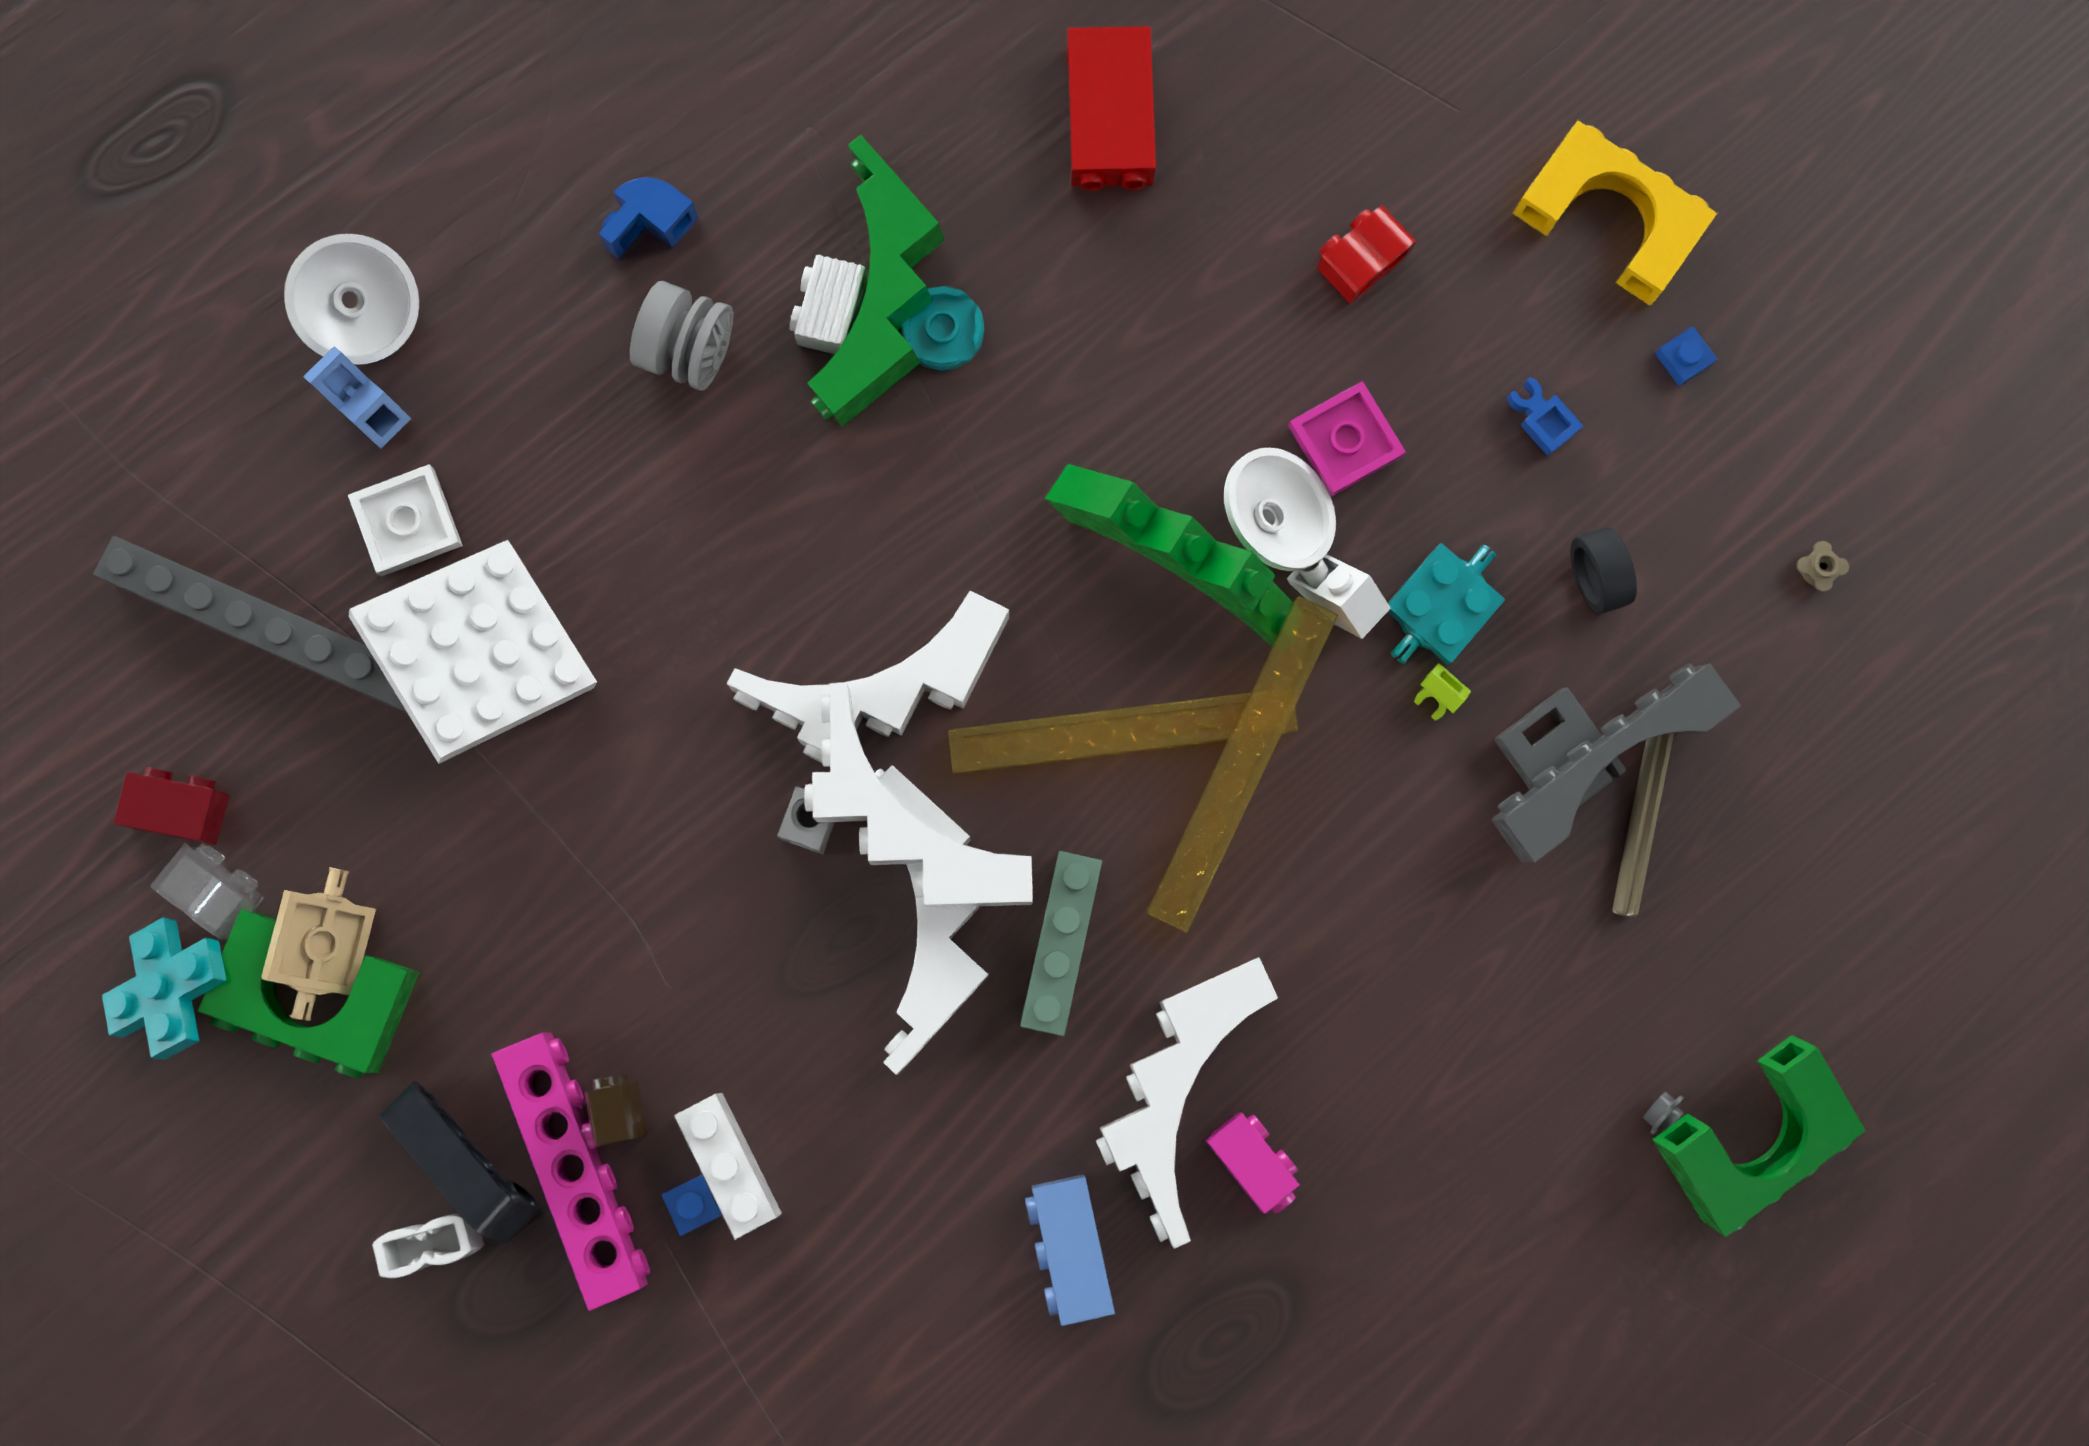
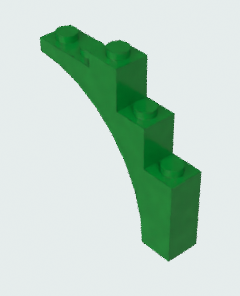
[1045,464,1308,653]

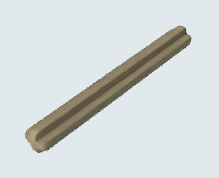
[1612,733,1674,918]

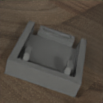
[1494,687,1626,806]

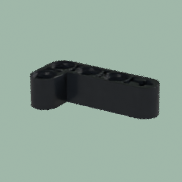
[380,1081,541,1243]

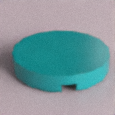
[901,286,985,371]

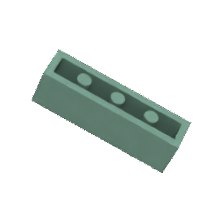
[1020,851,1102,1036]

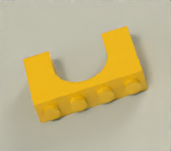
[1513,120,1717,306]

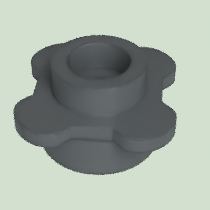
[1643,1092,1684,1135]

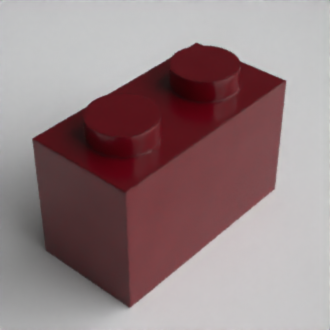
[113,767,230,845]

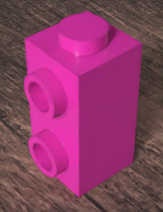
[1204,1112,1299,1214]

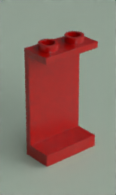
[1067,26,1156,191]

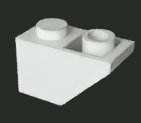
[1287,554,1391,639]

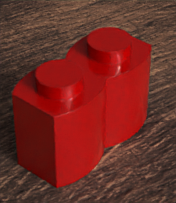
[1317,205,1416,304]

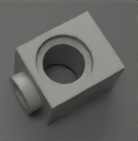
[778,783,835,854]

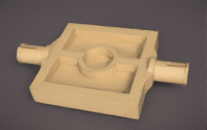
[261,867,376,1021]

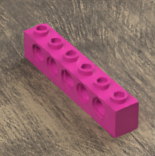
[492,1032,650,1311]

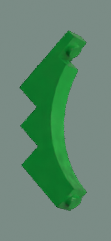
[807,134,945,427]

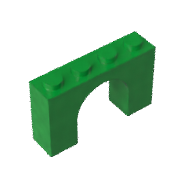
[198,909,420,1079]
[1652,1035,1866,1237]

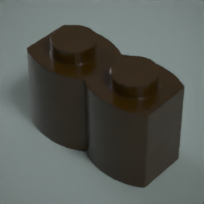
[584,1075,648,1147]

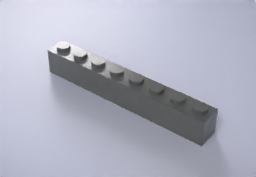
[93,535,408,714]

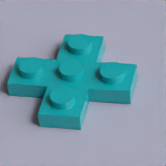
[102,917,227,1060]

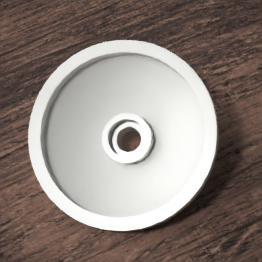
[284,234,419,365]
[1224,448,1336,571]

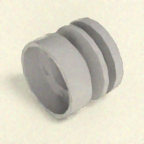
[630,281,733,391]

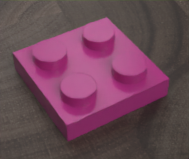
[1288,381,1406,497]

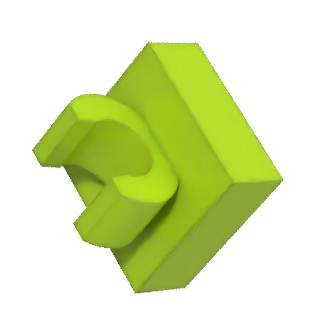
[1414,663,1471,720]

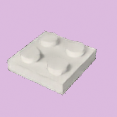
[348,464,463,577]

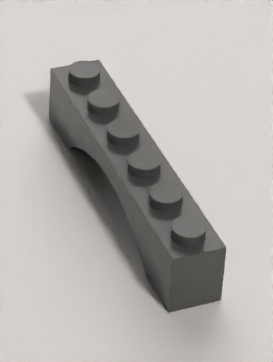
[1491,663,1741,863]

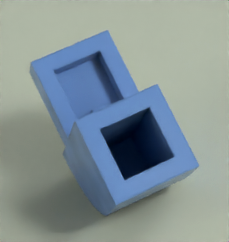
[303,346,411,449]

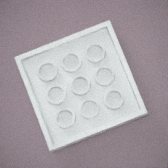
[348,540,597,764]

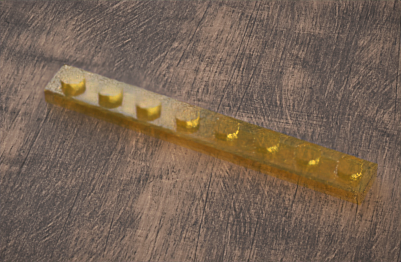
[1146,596,1338,933]
[948,688,1298,775]

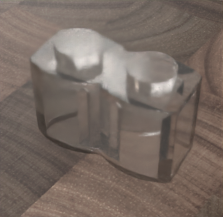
[150,843,264,940]

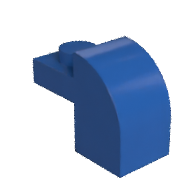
[599,177,699,259]

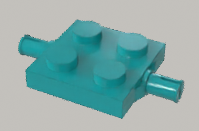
[1387,543,1505,665]

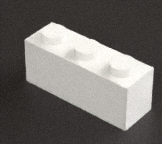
[674,1093,782,1239]

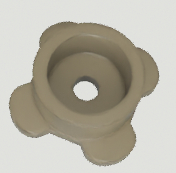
[1797,541,1849,592]

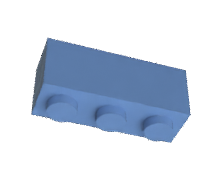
[1025,1174,1115,1326]

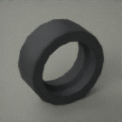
[1570,527,1637,614]

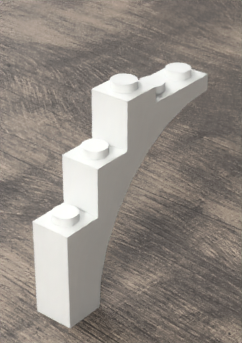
[727,591,1009,763]
[804,683,1033,908]
[1096,957,1278,1248]

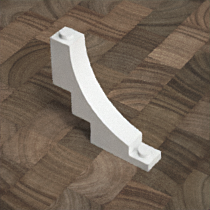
[875,765,988,1075]

